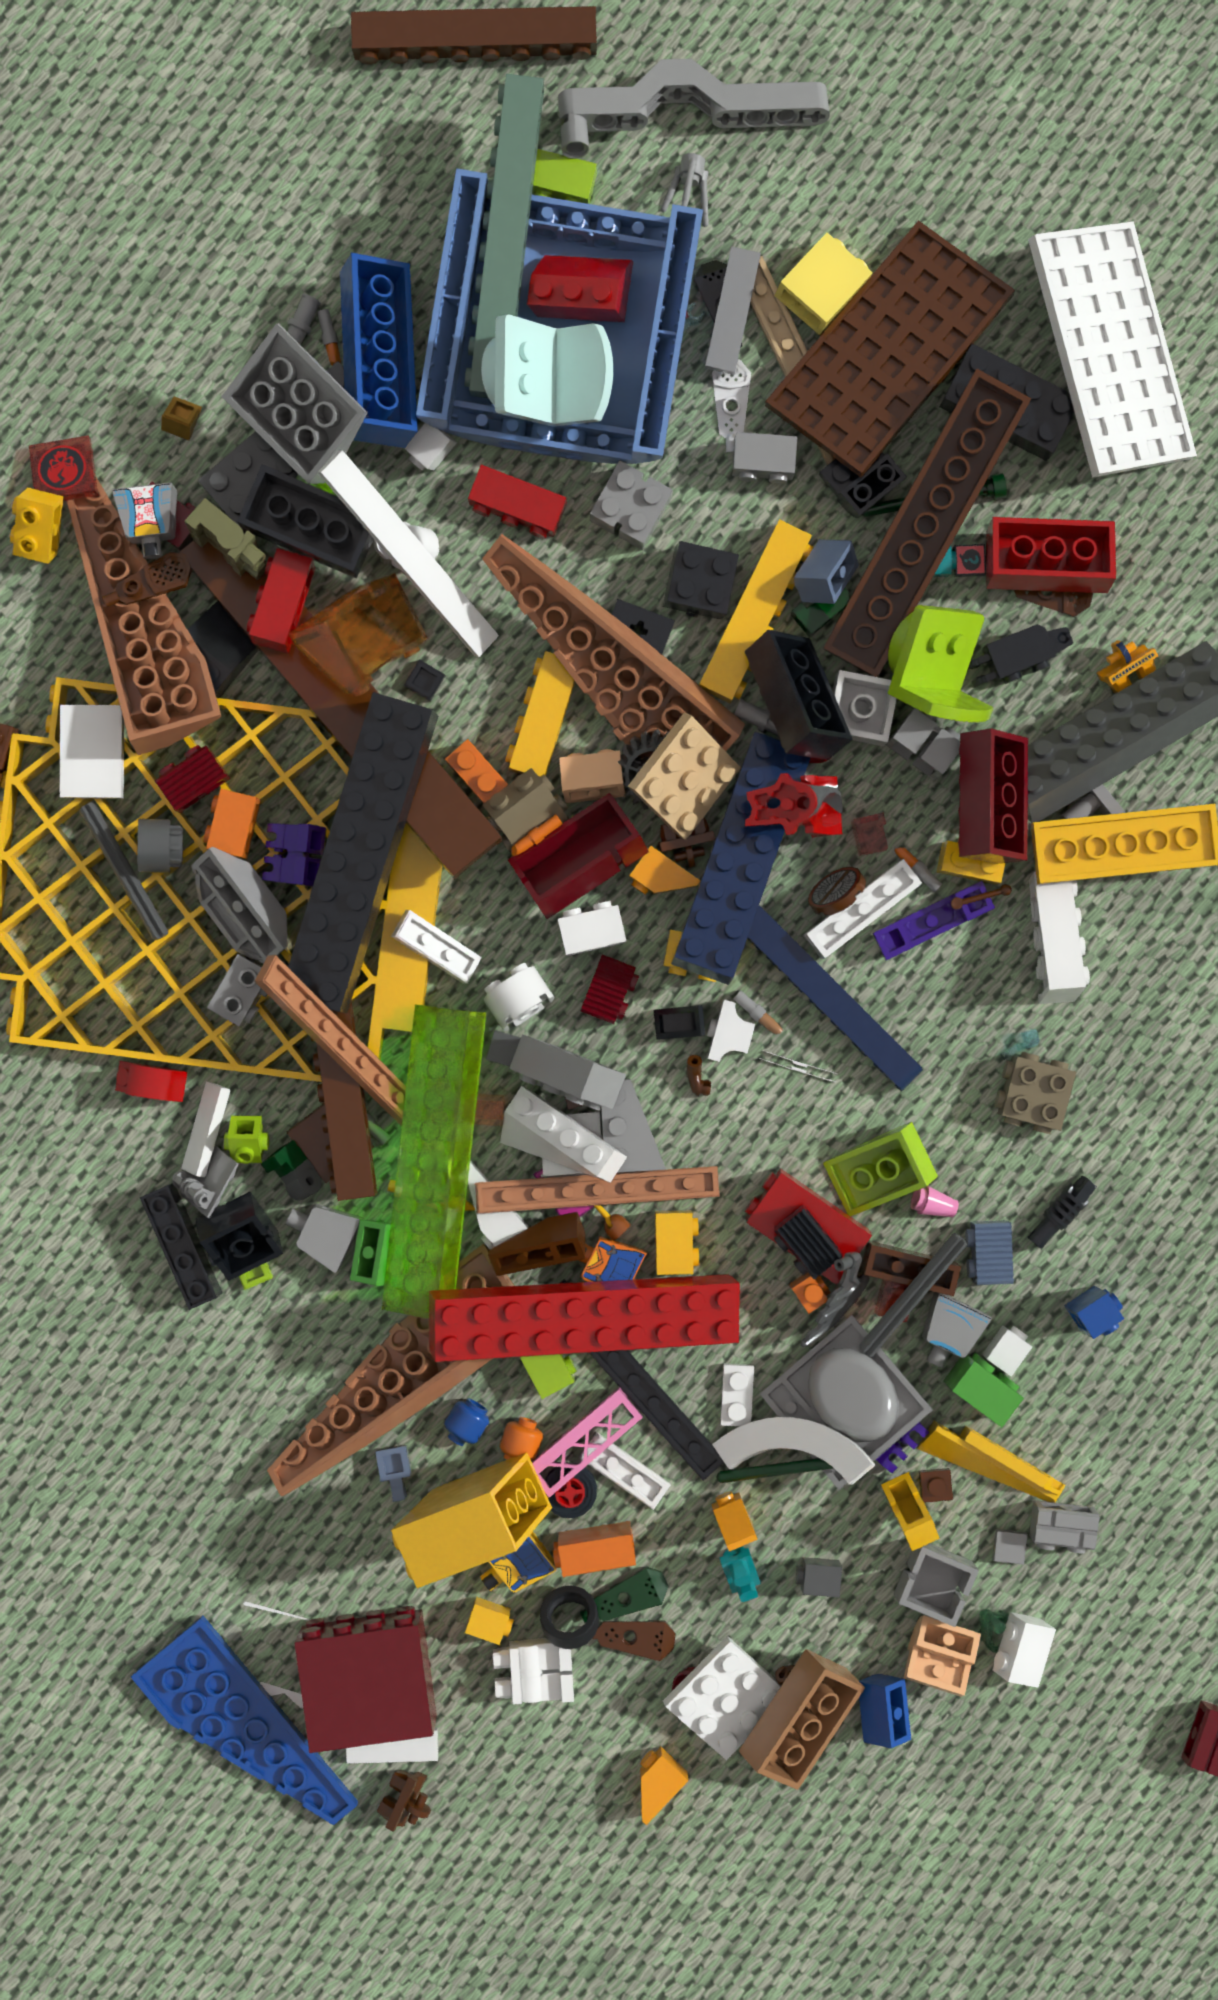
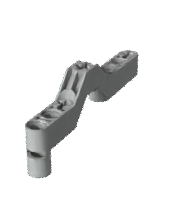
[558,59,830,159]

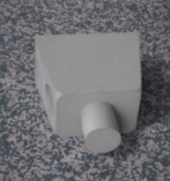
[285,1204,364,1273]

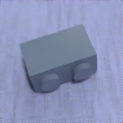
[794,539,859,604]

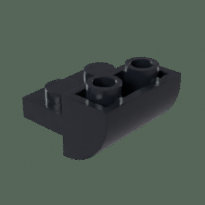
[819,452,907,518]

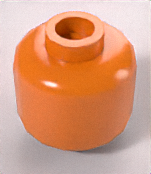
[499,1417,543,1461]

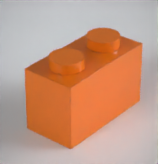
[445,739,508,804]
[203,789,261,860]

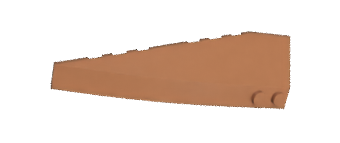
[482,534,745,758]

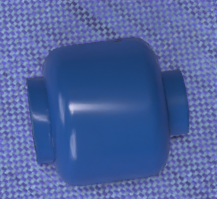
[444,1398,490,1446]

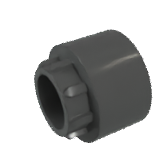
[137,819,183,873]

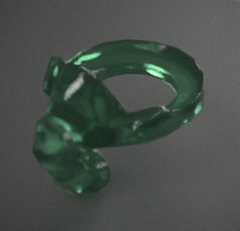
[978,1609,1009,1653]

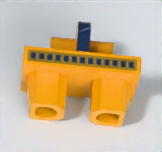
[1096,640,1158,694]

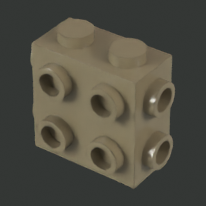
[482,768,569,853]
[994,1052,1076,1135]

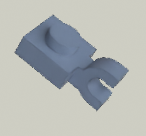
[375,1445,412,1502]

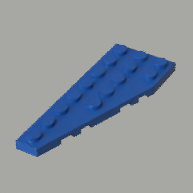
[131,1615,358,1825]

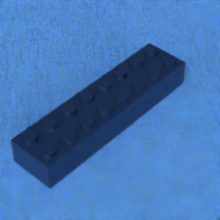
[671,731,811,985]

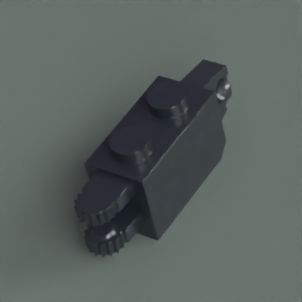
[968,624,1073,688]

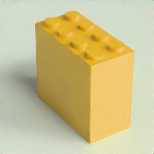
[391,1452,552,1588]

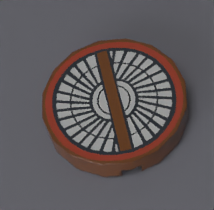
[808,866,866,916]

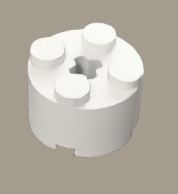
[483,963,555,1031]

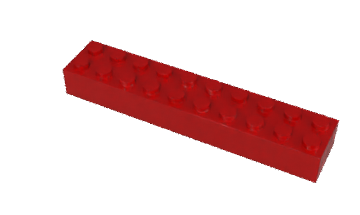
[429,1274,740,1362]

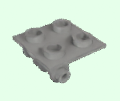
[172,1145,239,1218]

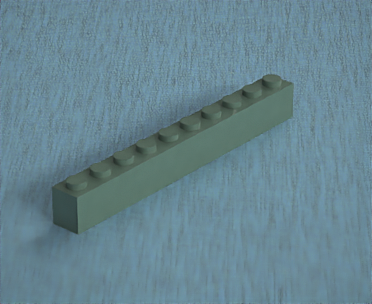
[465,73,545,398]

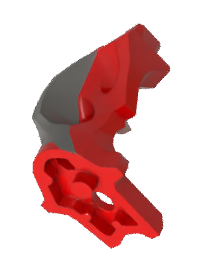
[745,773,843,838]

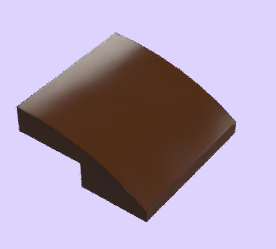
[286,1103,374,1183]

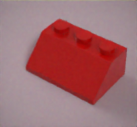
[527,255,633,322]

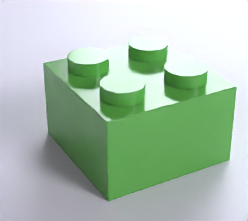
[943,1353,1024,1428]

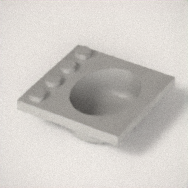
[760,1315,933,1490]

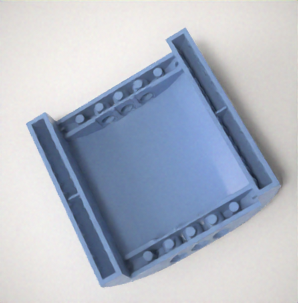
[416,168,703,464]

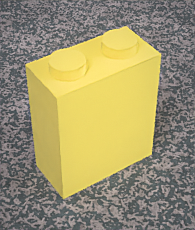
[774,233,873,335]

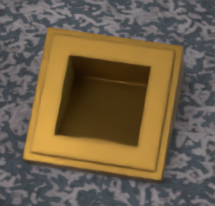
[161,396,202,441]

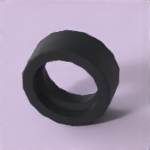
[540,1585,599,1649]

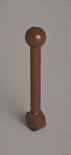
[950,884,1012,910]

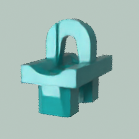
[719,1546,761,1602]

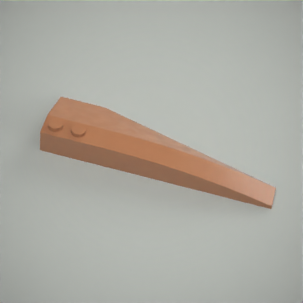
[64,464,222,755]
[267,1244,515,1496]

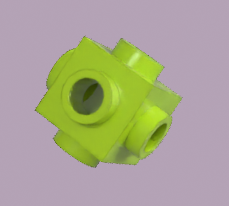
[224,1116,269,1164]

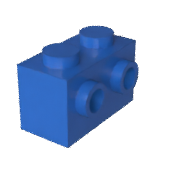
[1064,1286,1124,1339]
[859,1674,911,1749]

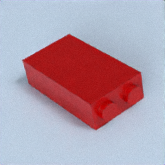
[744,1168,872,1285]

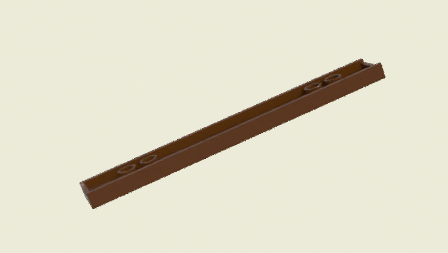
[178,541,502,880]

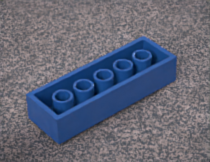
[340,252,418,448]

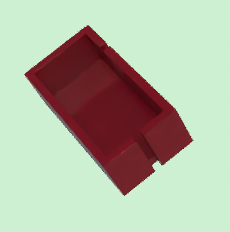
[508,793,649,919]

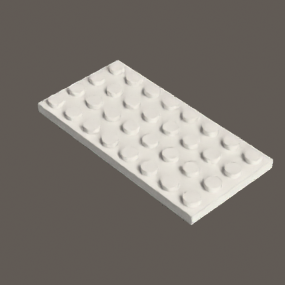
[1028,221,1197,478]

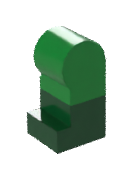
[790,588,849,638]

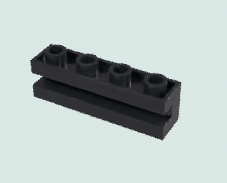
[140,1183,223,1310]

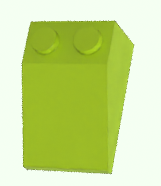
[823,1122,938,1216]

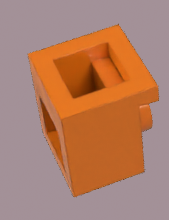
[789,1273,831,1314]

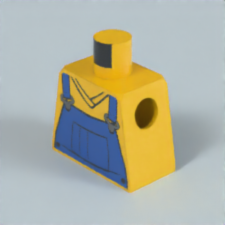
[480,1532,557,1593]

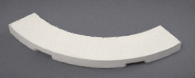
[712,1417,875,1485]

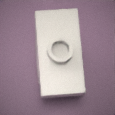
[707,1000,755,1062]

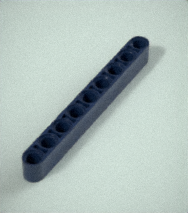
[747,905,923,1091]

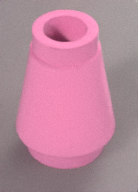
[911,1186,959,1218]

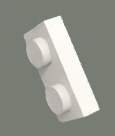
[720,1363,754,1426]

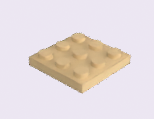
[628,712,741,840]

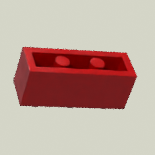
[468,464,567,539]
[247,548,316,654]

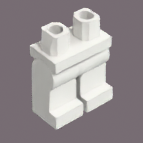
[493,1638,574,1704]

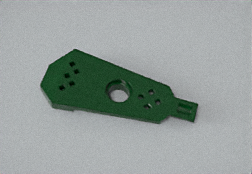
[580,1567,668,1623]

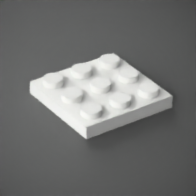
[663,1636,782,1760]

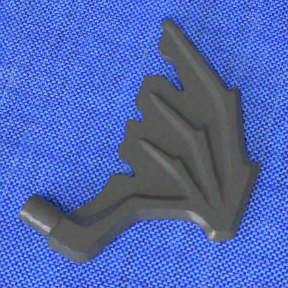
[801,1252,870,1347]

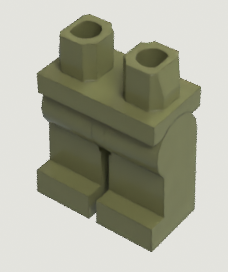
[185,498,267,580]

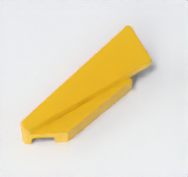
[917,1420,1066,1503]

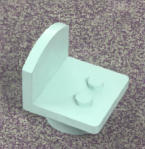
[481,314,613,427]

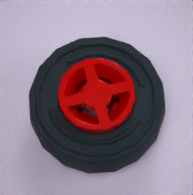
[545,1462,597,1518]

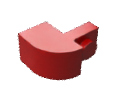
[115,1061,187,1102]

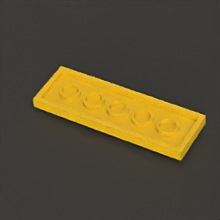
[1031,804,1218,885]

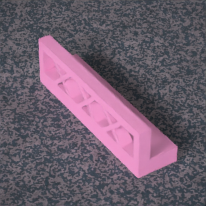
[532,1387,643,1497]

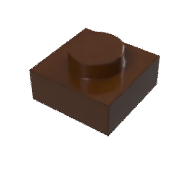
[919,1468,953,1503]

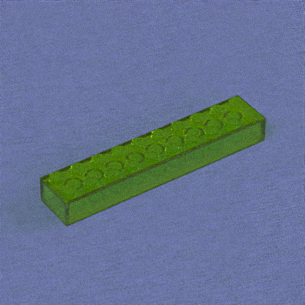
[382,1004,487,1319]

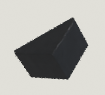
[654,1005,705,1040]

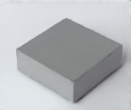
[992,1529,1028,1565]

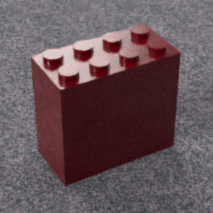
[294,1606,437,1753]

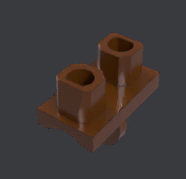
[658,817,715,868]
[377,1769,431,1832]

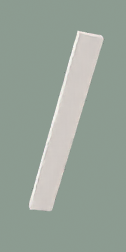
[317,450,499,657]

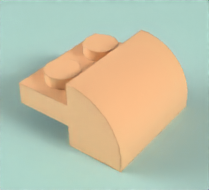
[903,1615,981,1697]

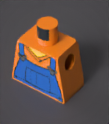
[578,1236,647,1282]

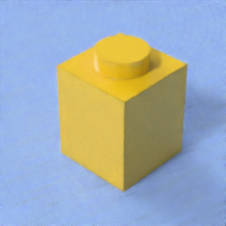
[465,1597,514,1645]

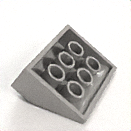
[221,323,368,484]

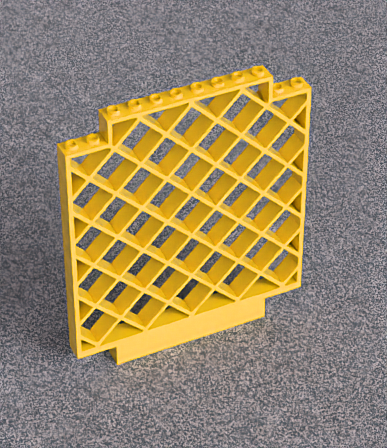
[0,677,442,1082]

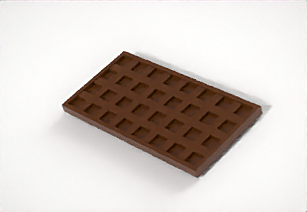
[765,220,1015,477]

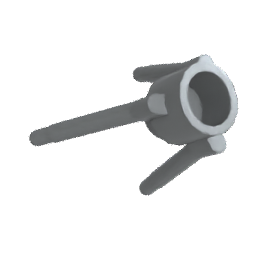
[661,153,709,227]

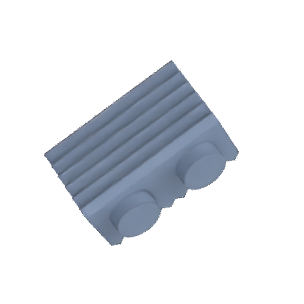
[965,1220,1014,1285]

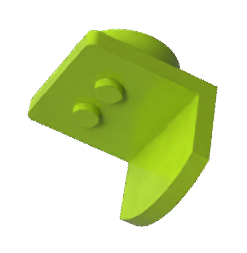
[887,605,994,722]

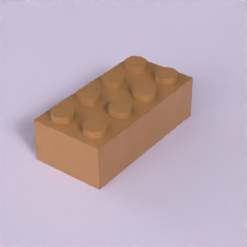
[739,1649,865,1790]

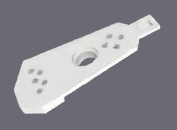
[712,359,751,452]

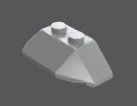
[191,847,288,964]

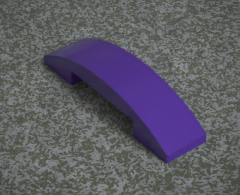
[872,881,995,961]

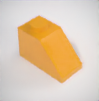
[629,846,700,895]
[711,1491,758,1552]
[640,1747,688,1825]

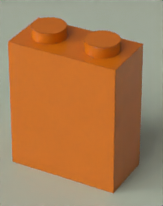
[553,1521,636,1577]

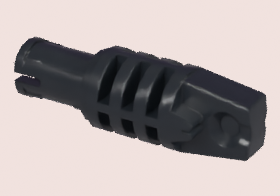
[1027,1176,1097,1250]

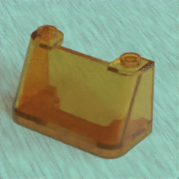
[288,573,428,697]

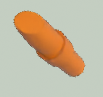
[511,814,563,856]

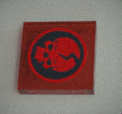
[29,435,98,501]

